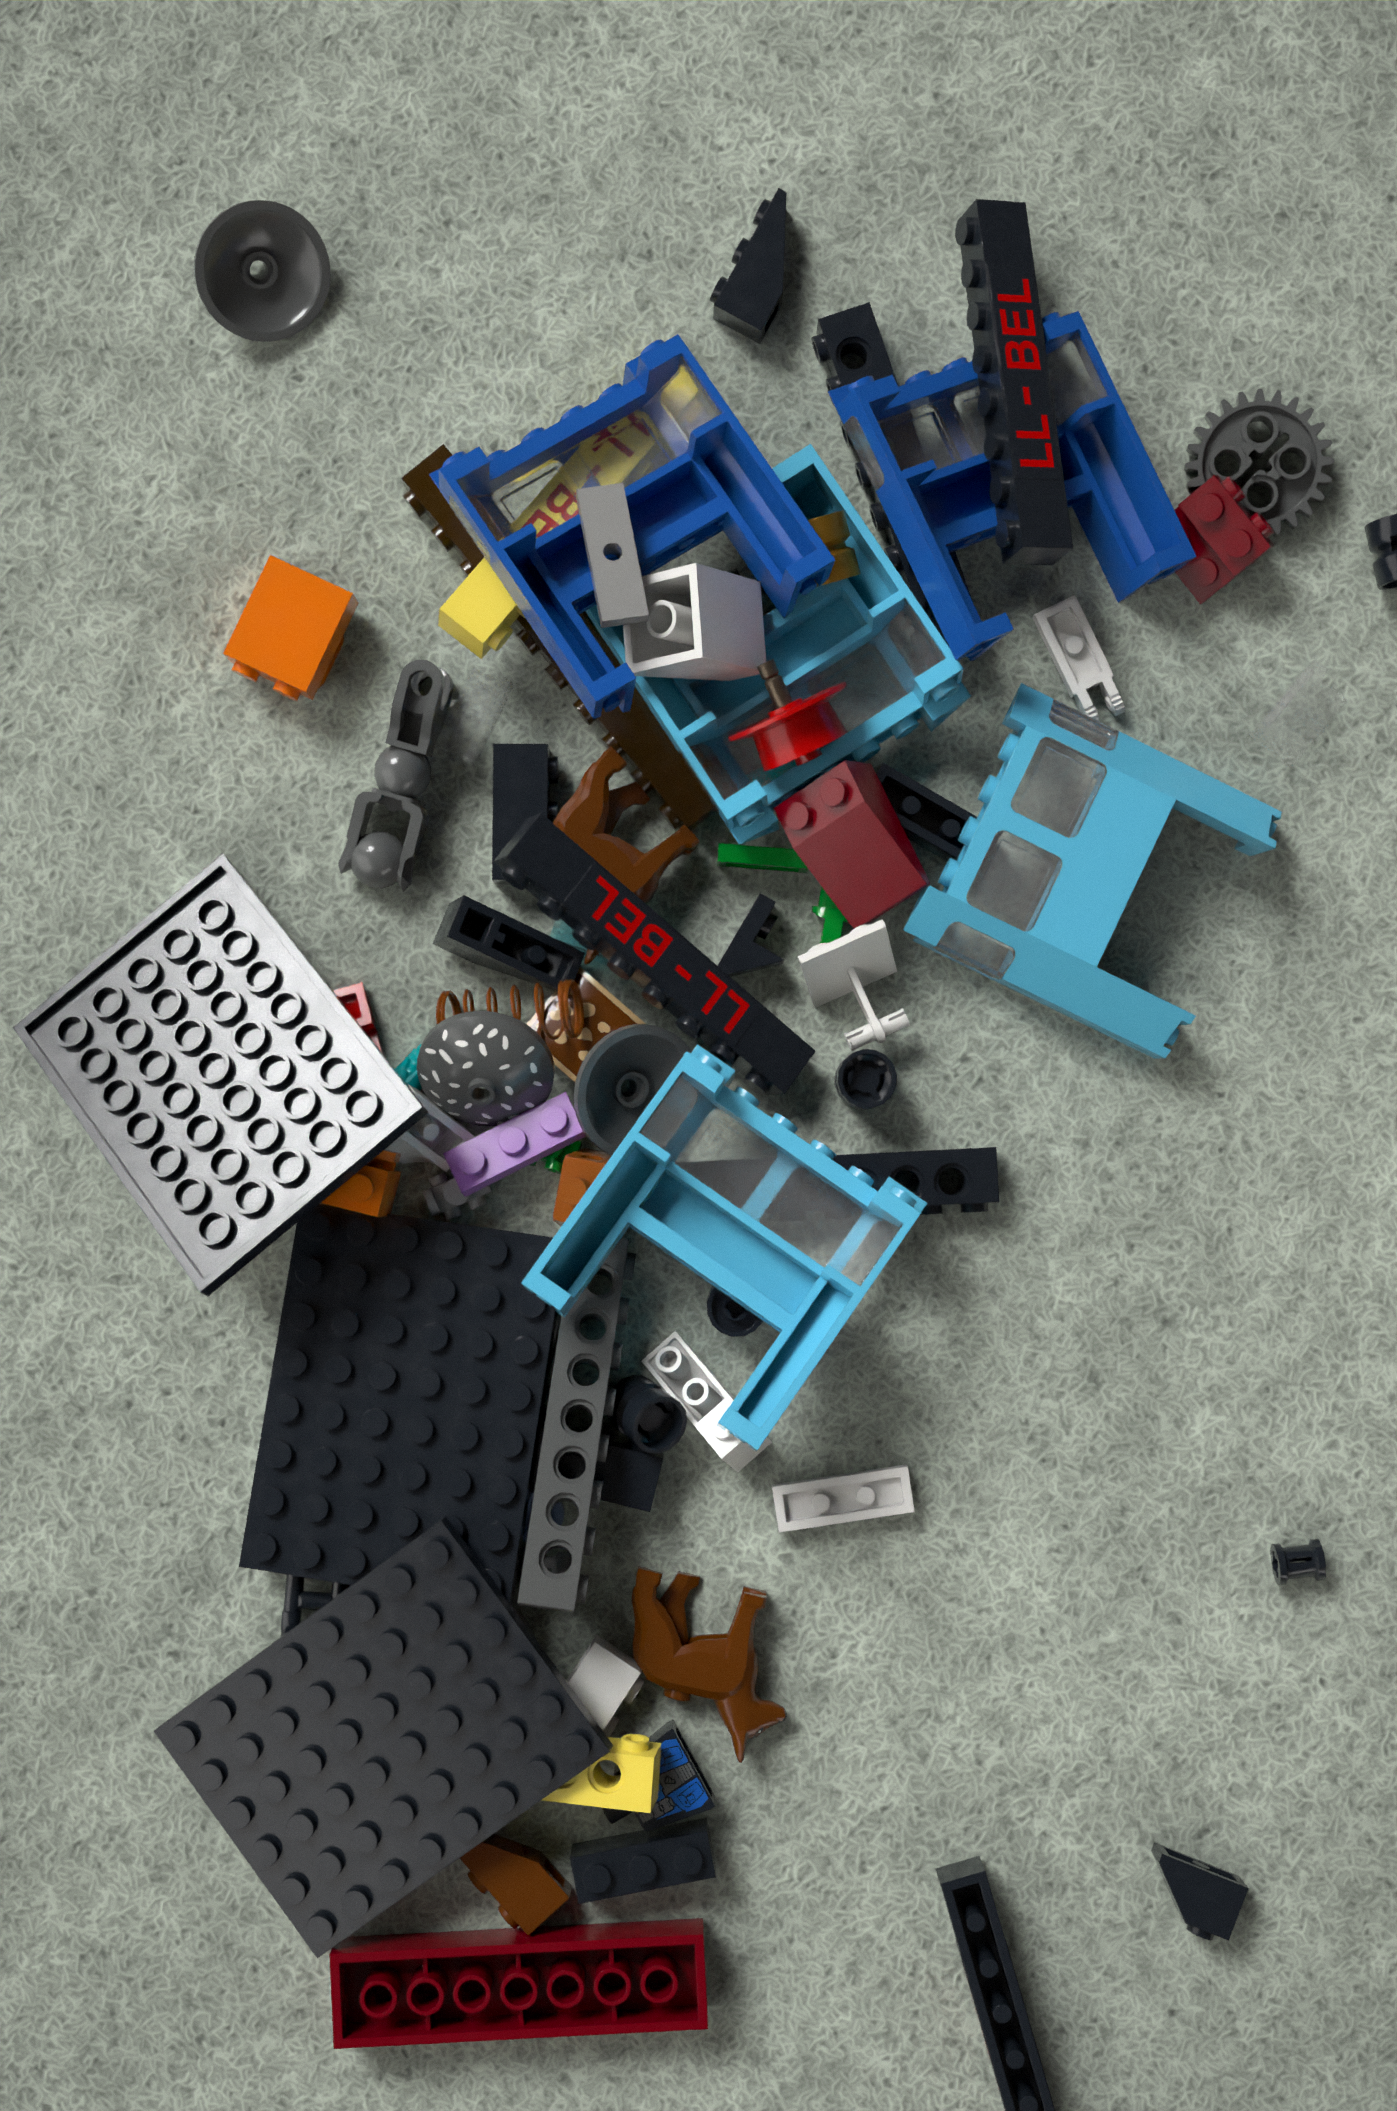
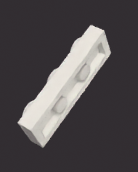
[772,1464,915,1533]

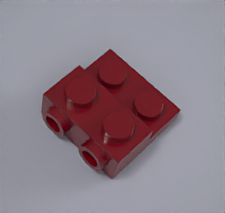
[1175,475,1275,605]

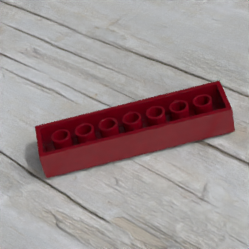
[329,1918,708,2049]

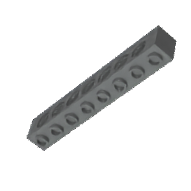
[517,1238,636,1613]

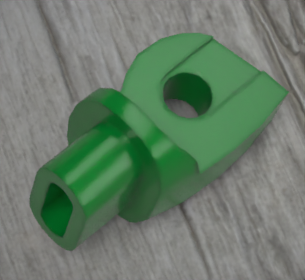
[811,887,848,943]

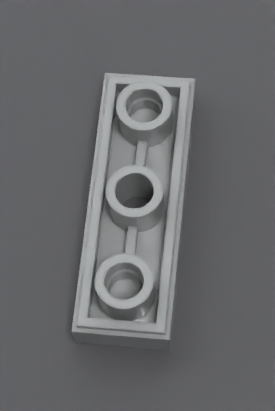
[576,483,649,628]

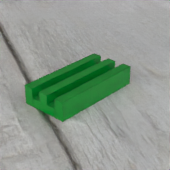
[717,843,808,873]

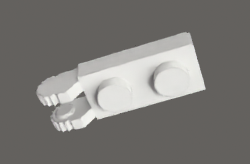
[1032,595,1125,726]

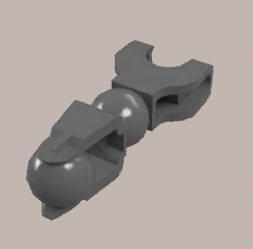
[338,660,453,892]

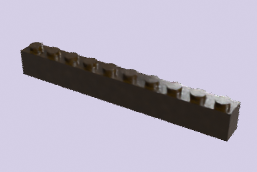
[401,444,730,831]

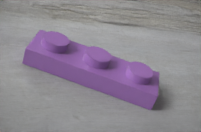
[443,1092,586,1197]

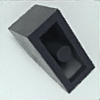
[1151,1842,1249,1941]

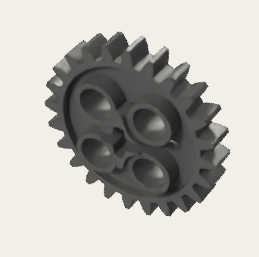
[1184,389,1334,537]

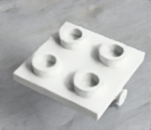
[798,919,910,1052]

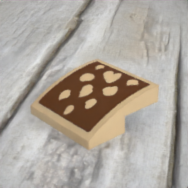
[527,967,645,1082]

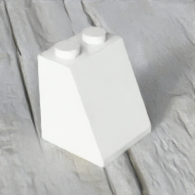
[623,563,766,681]

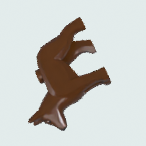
[553,746,700,965]
[632,1566,787,1763]

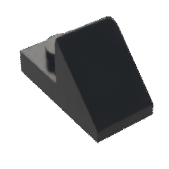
[718,893,784,977]

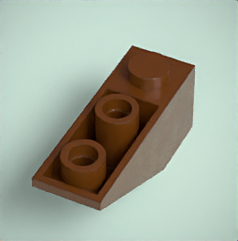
[459,1834,572,1935]

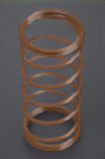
[436,979,584,1040]

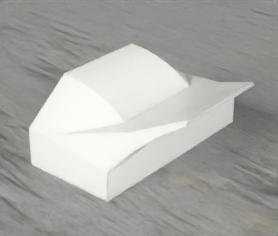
[386,1084,474,1172]

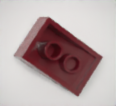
[774,760,930,929]

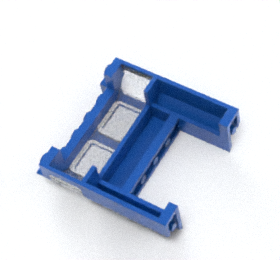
[828,311,1197,661]
[429,334,835,718]

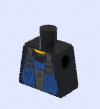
[602,1719,715,1831]

